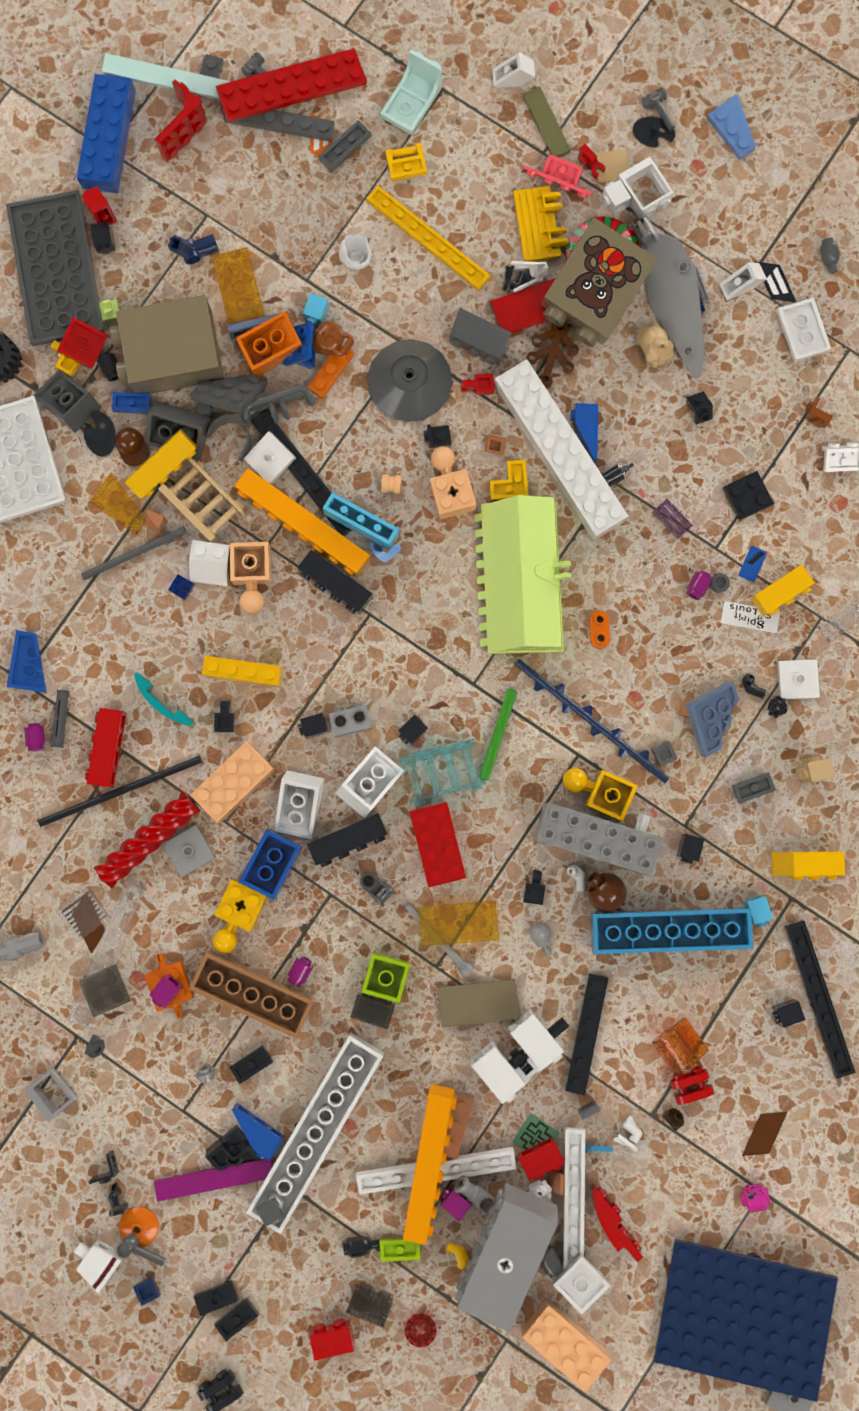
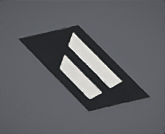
[754,261,796,302]

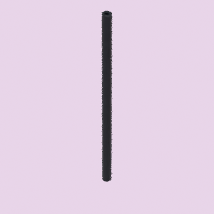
[38,755,203,827]

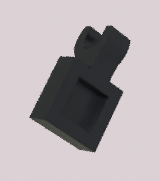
[214,699,235,732]
[523,870,545,905]

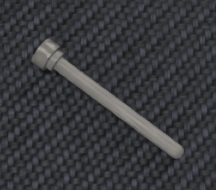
[405,903,476,978]

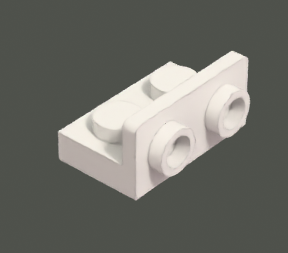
[822,442,859,472]

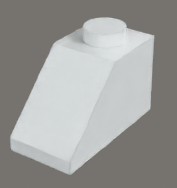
[492,52,535,87]
[719,262,767,300]

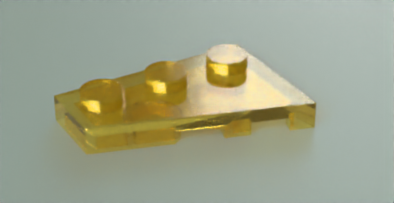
[89,472,145,535]

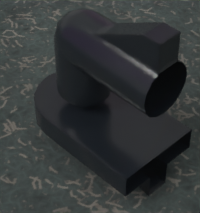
[502,265,532,292]
[108,1183,128,1217]

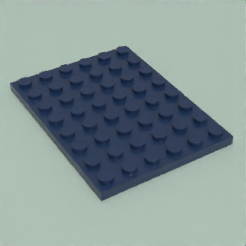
[653,1238,838,1402]

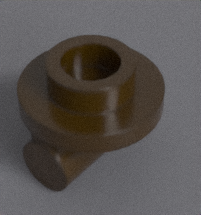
[662,1108,684,1131]

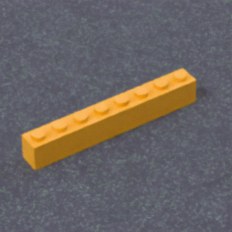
[234,468,371,577]
[403,1084,457,1245]

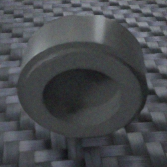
[710,573,730,593]

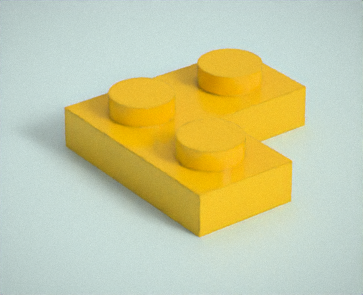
[489,460,529,501]

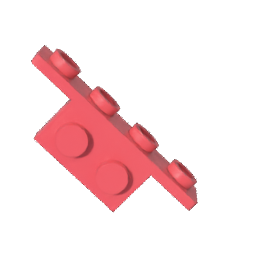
[523,154,593,199]

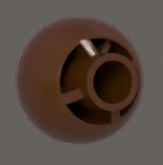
[586,872,627,912]

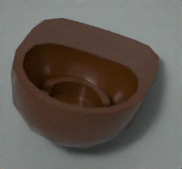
[115,427,149,466]

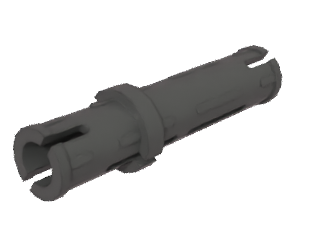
[51,690,70,748]

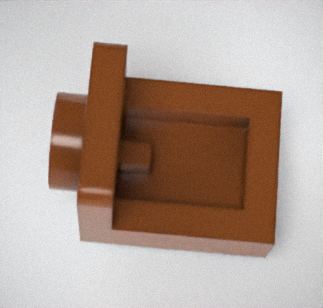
[804,397,833,428]

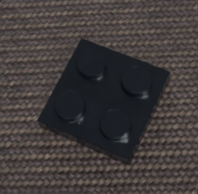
[722,471,774,521]

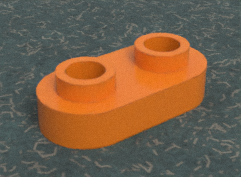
[589,610,610,649]

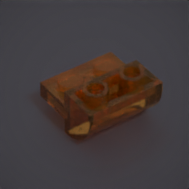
[652,1018,709,1075]

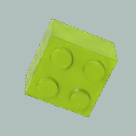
[362,952,411,1003]

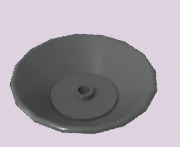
[367,339,452,422]

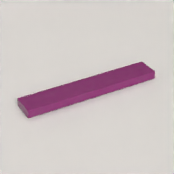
[154,1158,273,1202]

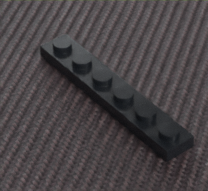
[565,973,609,1095]

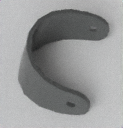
[206,414,252,462]

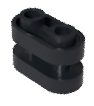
[197,1369,244,1411]

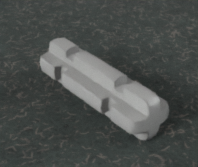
[696,267,710,304]

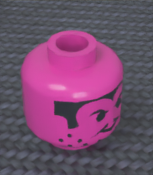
[740,1183,771,1213]

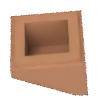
[145,509,168,533]

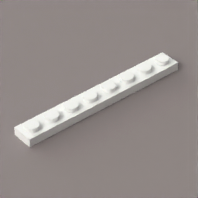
[563,1127,585,1271]
[356,1147,516,1195]

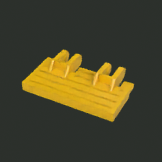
[513,185,569,262]

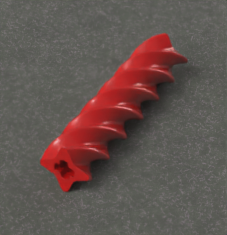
[94,790,201,889]

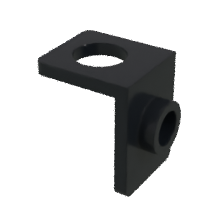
[88,1150,119,1184]

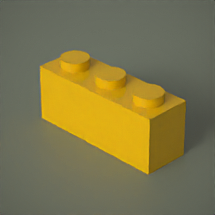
[750,565,815,617]

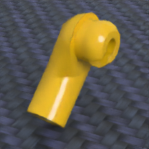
[445,1241,469,1270]

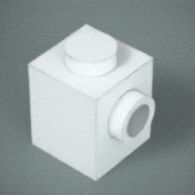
[602,179,631,215]

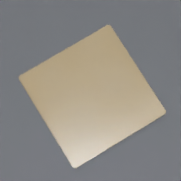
[595,150,629,183]

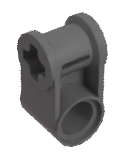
[360,872,396,907]

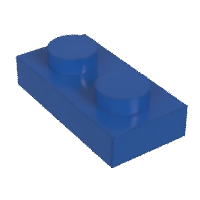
[112,392,152,414]

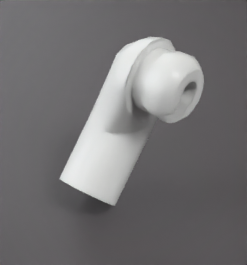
[567,865,586,891]

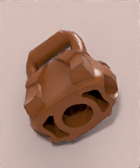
[312,321,354,356]

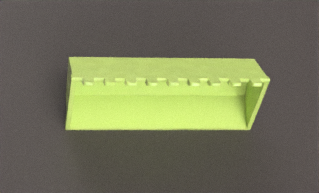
[474,495,572,654]

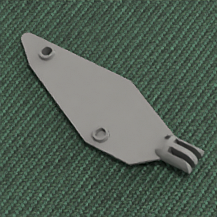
[631,215,705,378]

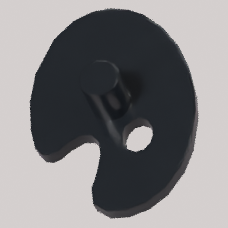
[632,117,675,148]
[83,411,116,457]

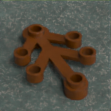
[526,321,579,390]

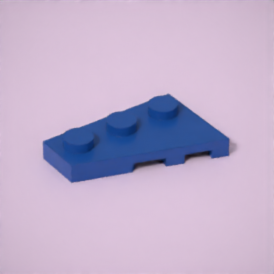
[7,630,47,693]

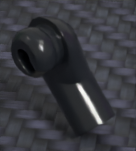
[742,673,766,699]

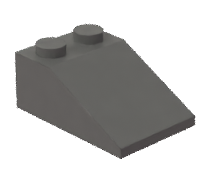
[33,370,101,433]

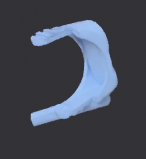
[369,526,401,563]

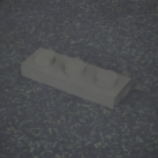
[318,120,371,172]

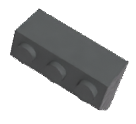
[450,308,511,366]
[146,401,210,460]

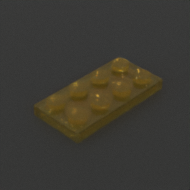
[212,247,265,325]

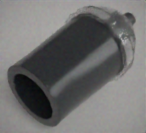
[602,462,634,487]

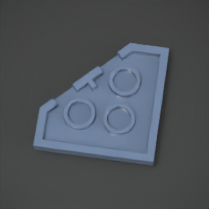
[685,681,739,757]

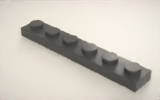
[223,110,335,142]

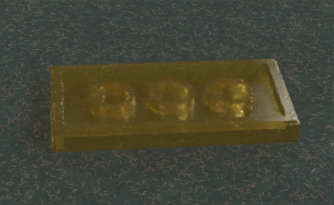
[418,901,500,947]

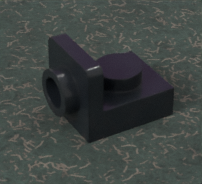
[423,424,451,448]

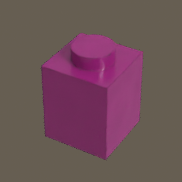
[149,974,184,1008]
[440,1185,472,1222]

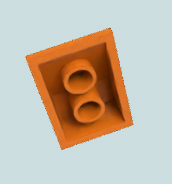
[236,311,302,376]

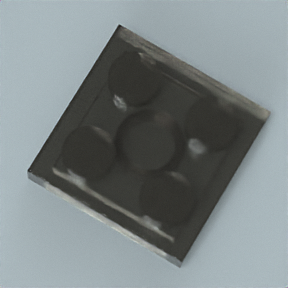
[79,964,131,1017]

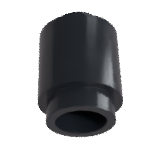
[97,352,119,382]

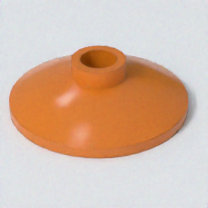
[119,1207,159,1248]

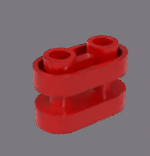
[669,1066,715,1105]

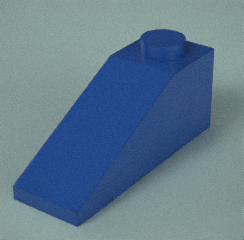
[570,403,598,464]
[232,1103,285,1161]

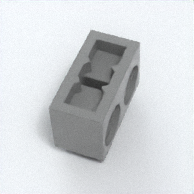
[329,703,372,738]

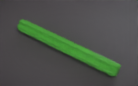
[479,689,517,780]

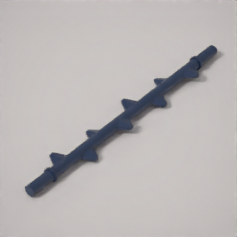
[514,659,670,783]

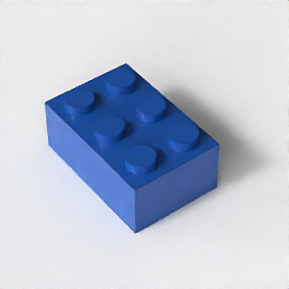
[239,829,303,900]

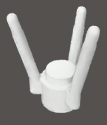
[511,261,548,292]

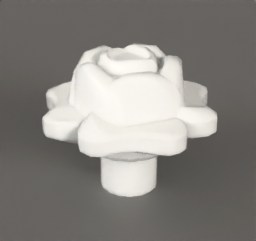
[528,1179,552,1200]

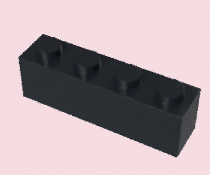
[297,550,373,615]
[307,813,388,867]

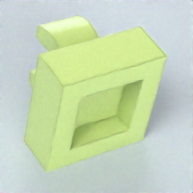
[99,299,120,323]

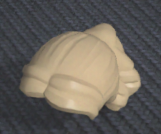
[636,323,674,367]

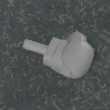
[529,922,551,956]

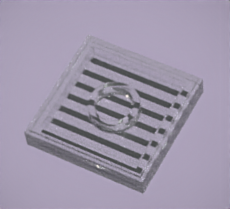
[56,887,111,942]

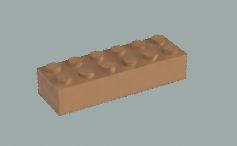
[189,950,315,1038]

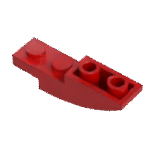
[591,1184,643,1263]

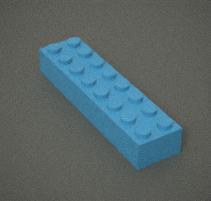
[590,908,753,954]

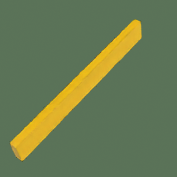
[366,185,491,292]

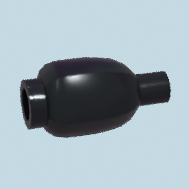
[343,1236,380,1258]

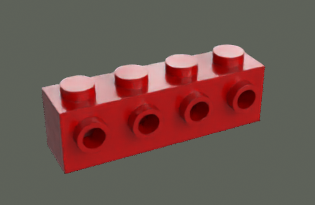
[85,707,127,788]

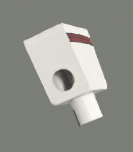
[73,1240,123,1293]

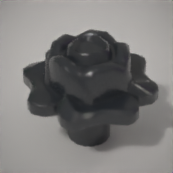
[767,696,788,718]

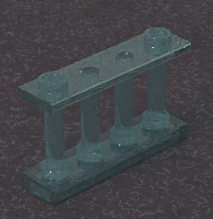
[399,738,485,806]

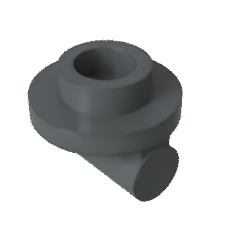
[84,1034,105,1058]

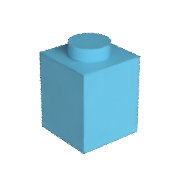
[303,293,329,326]
[743,896,773,927]

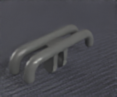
[241,385,315,428]

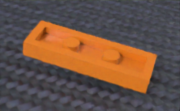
[308,345,354,399]

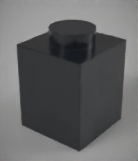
[90,221,116,254]
[298,713,329,739]
[398,714,428,745]
[676,834,705,864]
[771,999,806,1028]

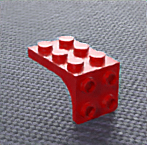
[155,79,207,163]

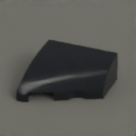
[205,1125,261,1171]

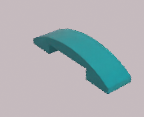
[134,672,196,727]

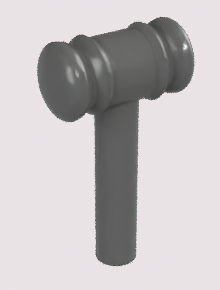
[241,52,267,77]
[641,87,676,131]
[117,1233,166,1266]

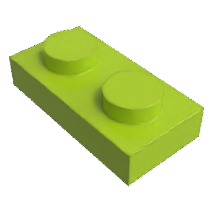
[380,1238,421,1262]

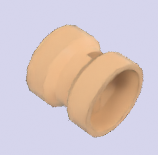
[381,474,402,494]

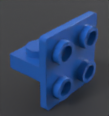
[283,322,316,369]

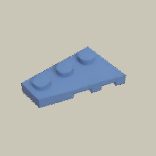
[706,94,756,160]

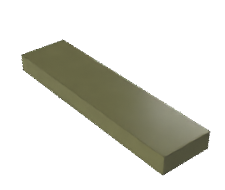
[523,87,570,157]

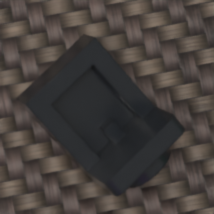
[686,391,713,425]

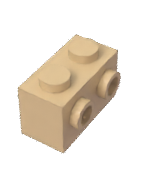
[796,756,835,784]

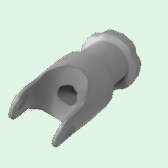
[454,1175,497,1214]

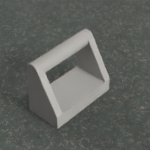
[24,1067,78,1122]

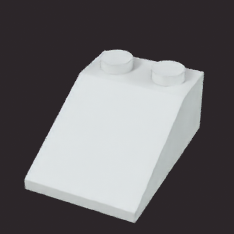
[335,746,404,818]
[274,770,325,839]

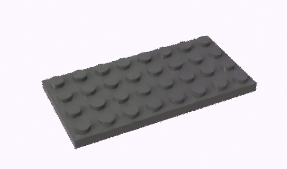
[6,190,105,346]

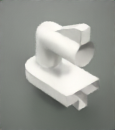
[612,1115,642,1153]

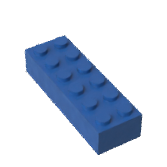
[77,74,136,193]

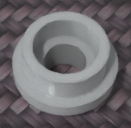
[196,1065,215,1083]

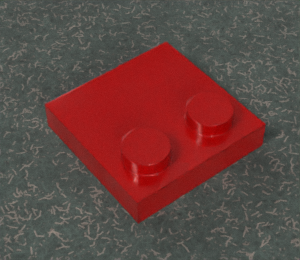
[57,317,108,369]

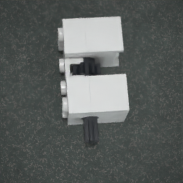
[470,1009,569,1104]

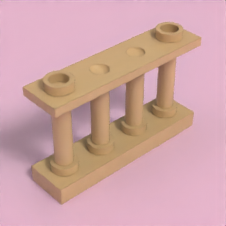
[158,458,246,543]

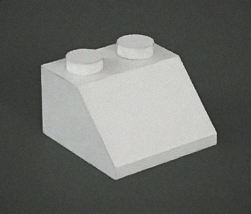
[189,540,230,587]

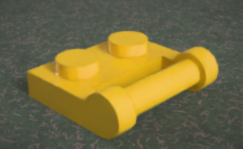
[385,143,427,182]

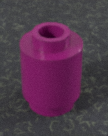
[686,570,712,600]
[24,723,45,751]
[287,956,314,987]

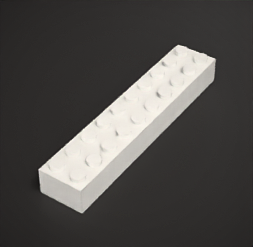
[494,359,628,541]
[246,1032,384,1234]

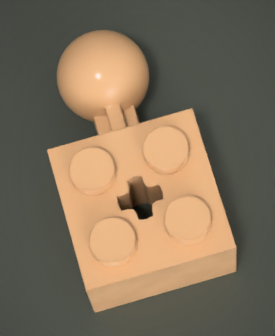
[430,446,476,520]
[230,542,272,614]

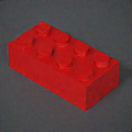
[409,802,466,888]

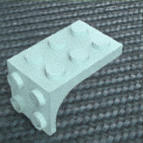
[380,50,442,135]

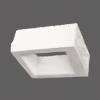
[617,157,674,220]

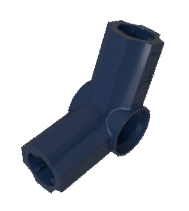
[168,234,219,265]

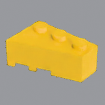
[772,852,845,880]

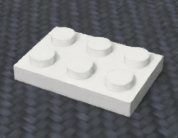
[776,297,831,362]

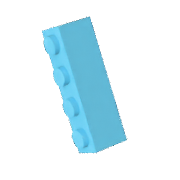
[323,492,399,550]

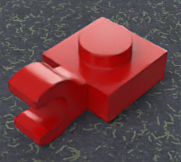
[578,144,606,179]
[461,374,494,395]

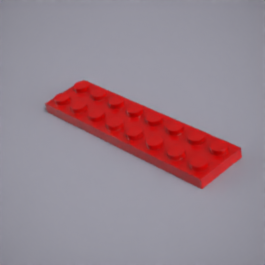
[216,48,367,123]

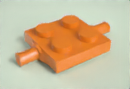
[144,953,195,1019]

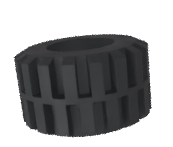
[0,333,22,383]

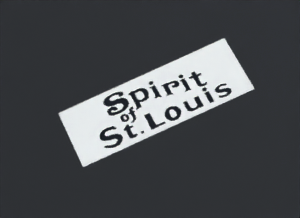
[721,601,780,633]

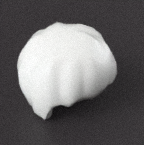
[338,234,371,270]

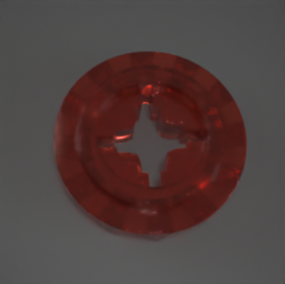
[405,1313,437,1347]

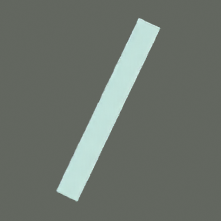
[102,53,231,100]

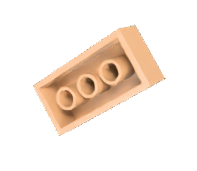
[191,741,276,823]
[521,1297,611,1393]

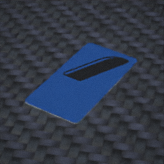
[739,546,767,582]

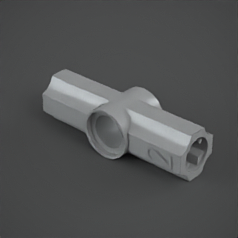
[0,932,45,961]

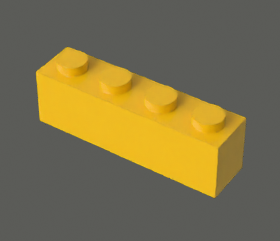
[124,429,197,499]
[202,656,283,688]

